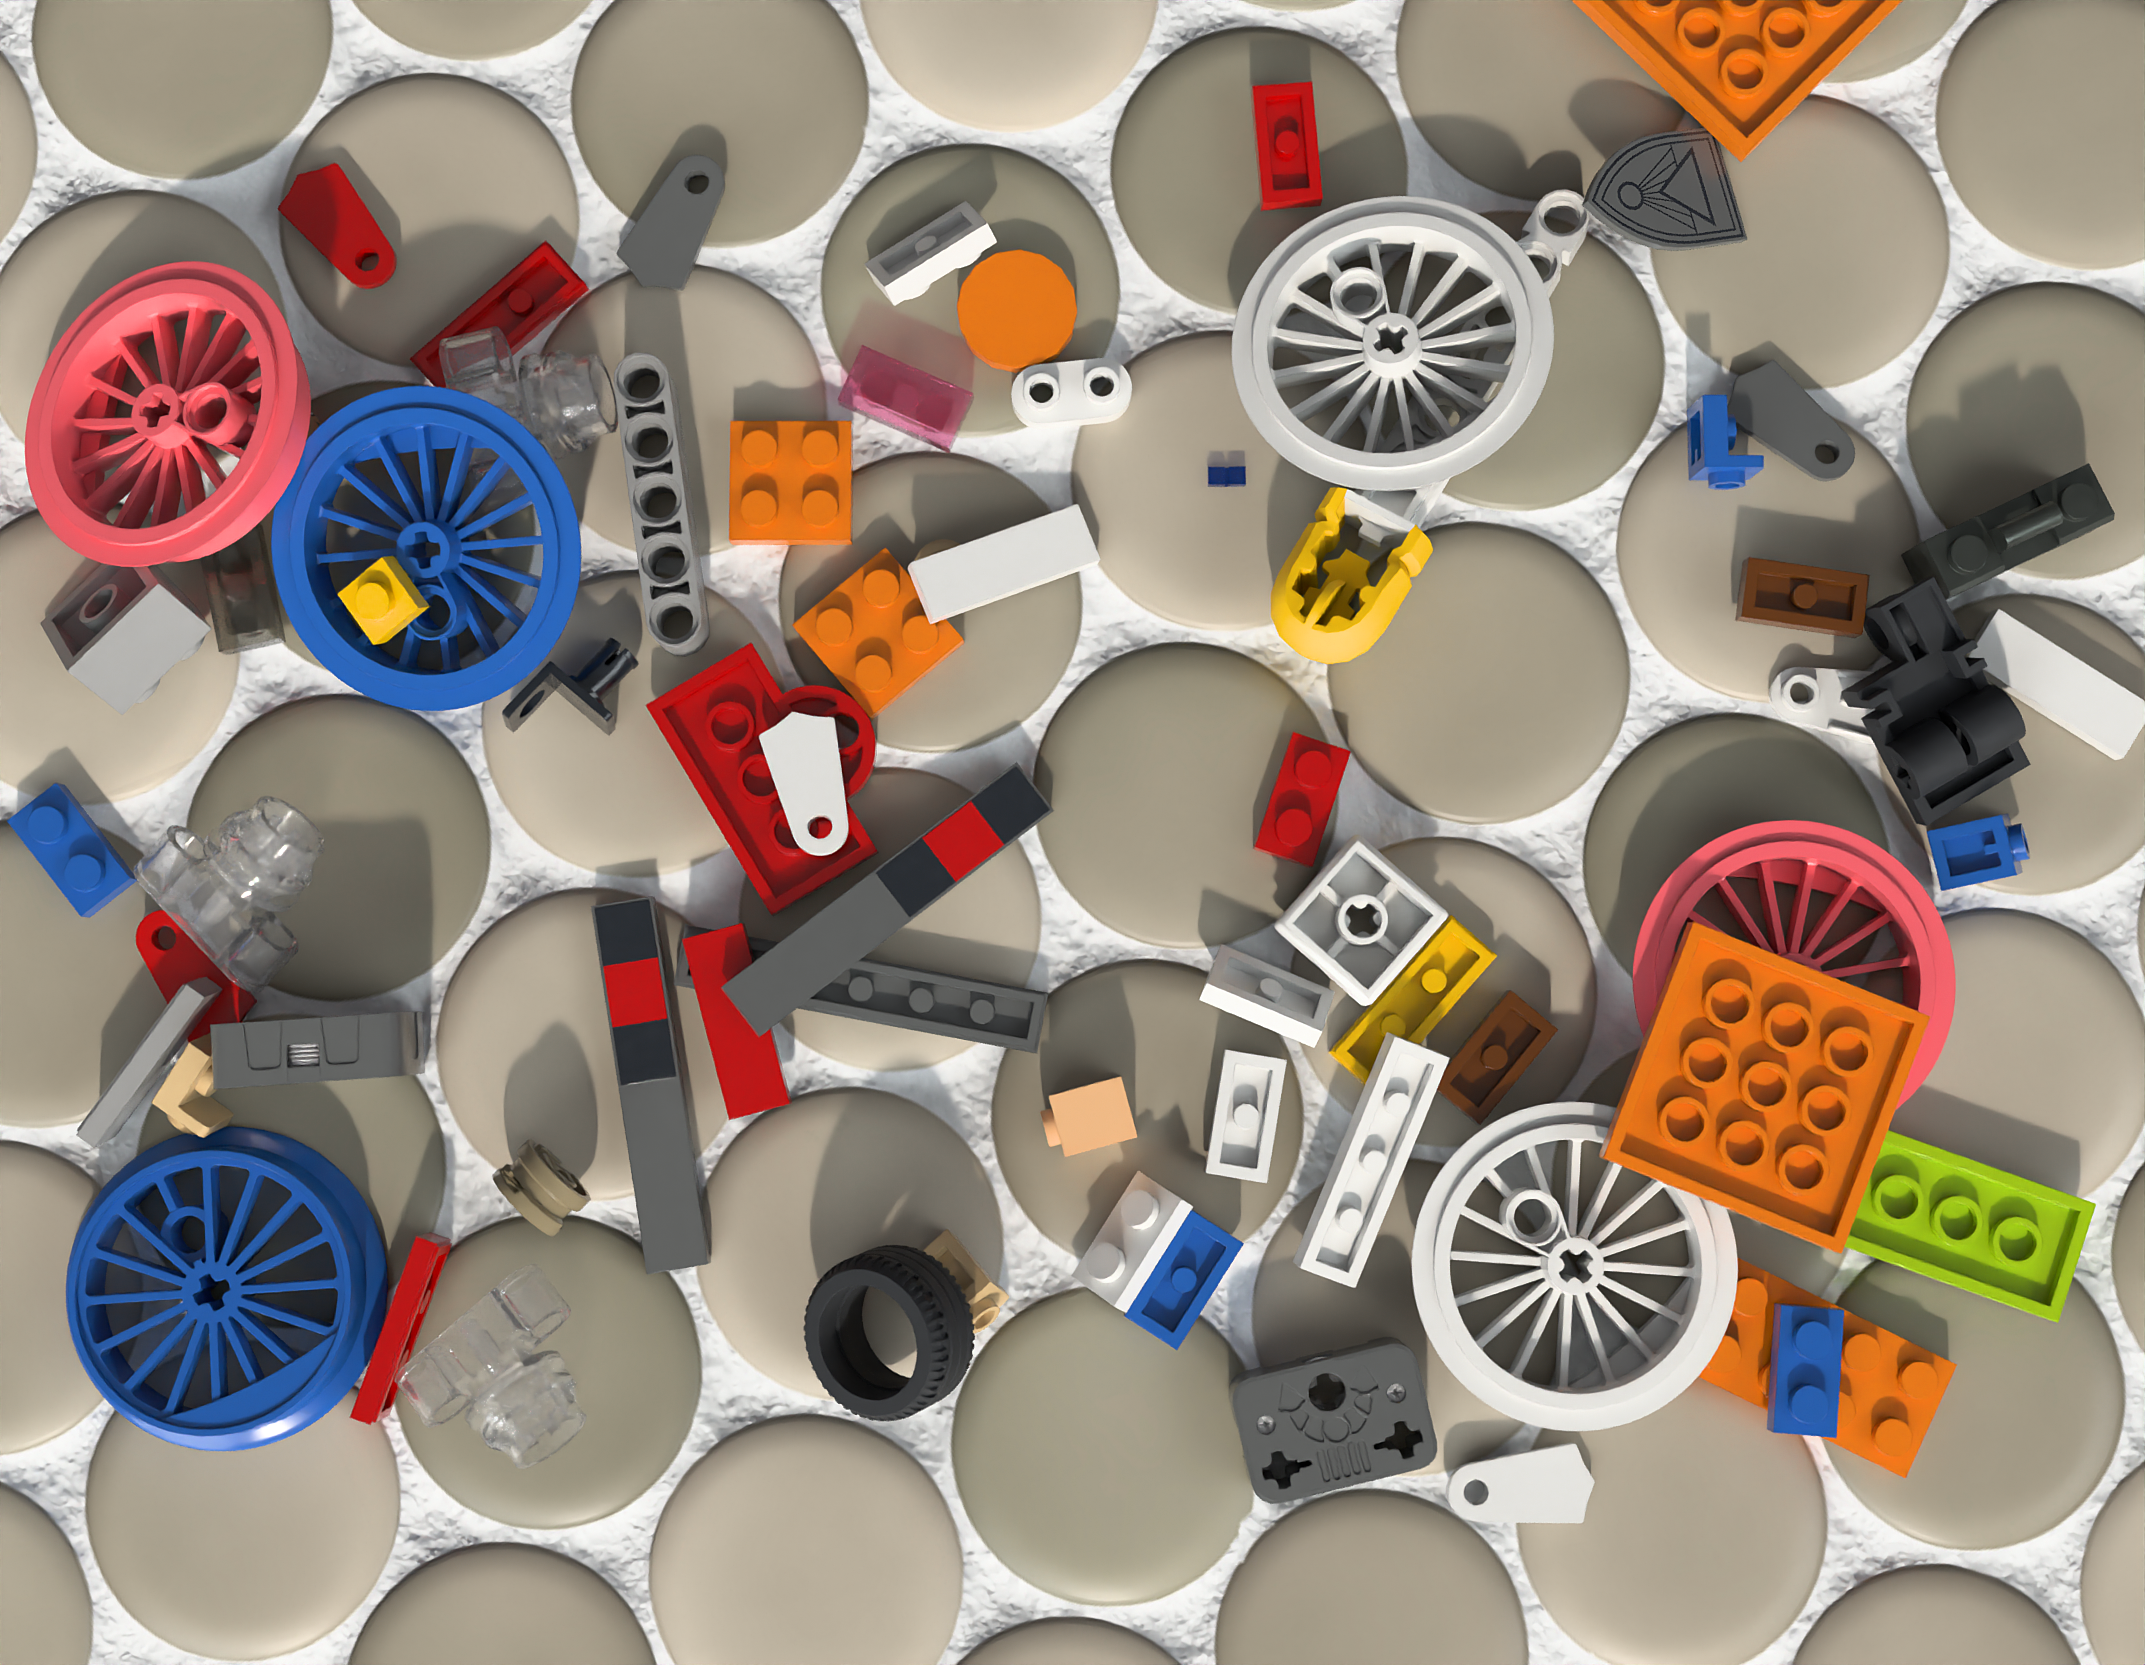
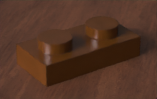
[1735,557,1870,638]
[1436,990,1558,1125]

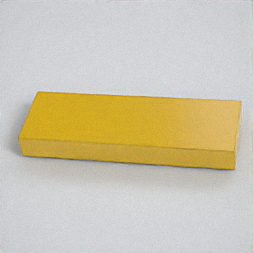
[1327,915,1497,1086]

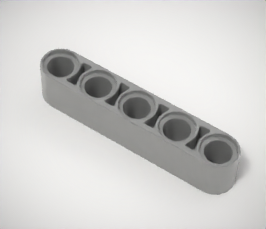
[613,352,710,656]

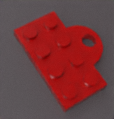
[646,642,879,916]

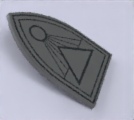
[1582,128,1747,251]

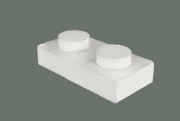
[864,201,997,306]
[1199,944,1335,1048]
[1204,1050,1287,1183]
[1072,1171,1193,1312]

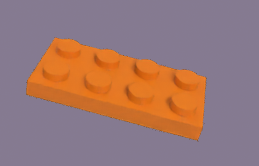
[1698,1257,1957,1479]

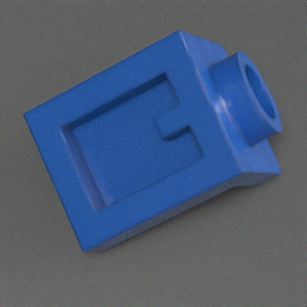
[1687,395,1764,490]
[1926,813,2030,891]

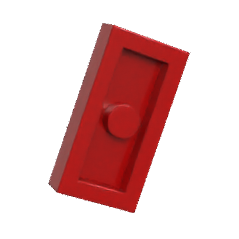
[1251,81,1323,211]
[1253,732,1351,868]

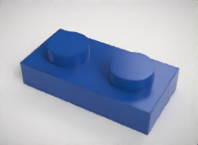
[7,783,138,918]
[1124,1209,1244,1350]
[1767,1303,1844,1438]

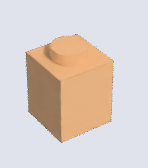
[1040,1076,1138,1157]

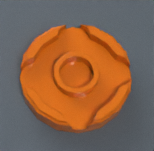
[957,249,1077,373]

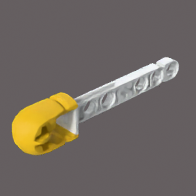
[1271,189,1590,664]

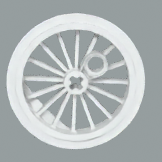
[1231,196,1554,491]
[1412,1102,1738,1431]

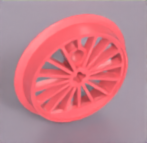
[25,261,311,567]
[1633,820,1956,1109]

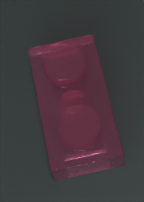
[837,345,974,453]

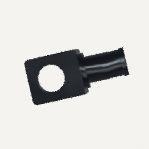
[502,637,639,736]

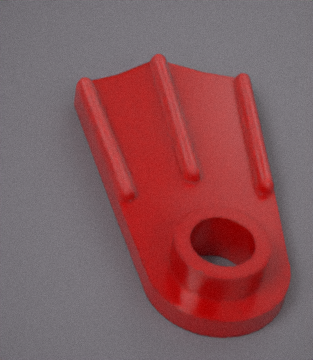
[278,163,397,289]
[135,910,257,1042]

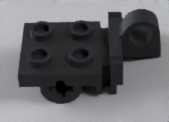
[1841,577,2031,826]

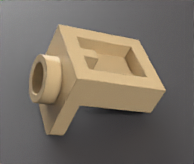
[151,1033,234,1138]
[923,1229,1009,1333]

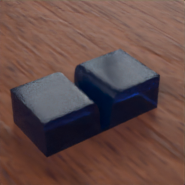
[1207,466,1246,487]

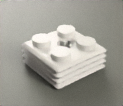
[1274,835,1448,1006]

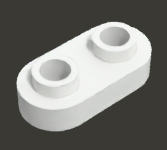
[1011,358,1132,429]

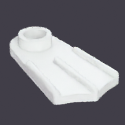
[1769,667,1875,745]
[759,712,849,856]
[1446,1443,1595,1523]

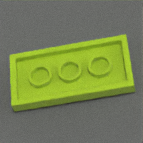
[1844,1130,2096,1323]

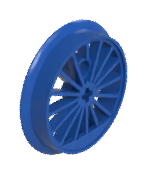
[271,386,582,711]
[66,1126,388,1451]

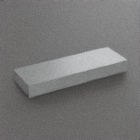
[76,977,223,1148]

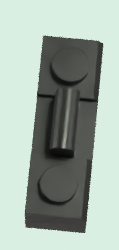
[1901,463,2115,600]

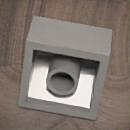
[40,563,212,715]

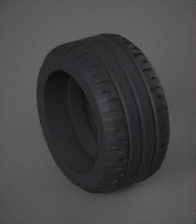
[804,1245,975,1421]

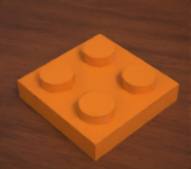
[729,421,853,545]
[792,547,964,720]

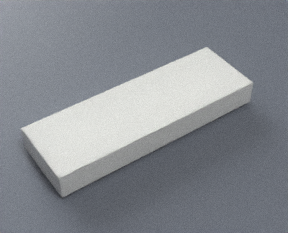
[907,504,1101,624]
[1964,609,2145,760]

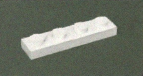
[1293,1032,1450,1288]

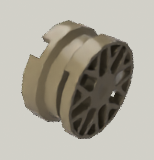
[492,1139,591,1237]

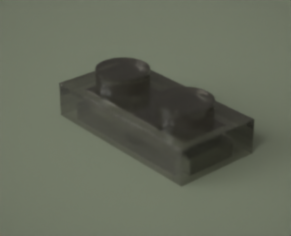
[200,523,286,655]

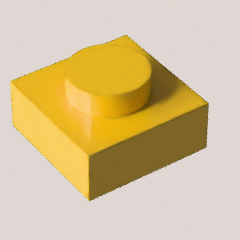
[337,556,430,645]

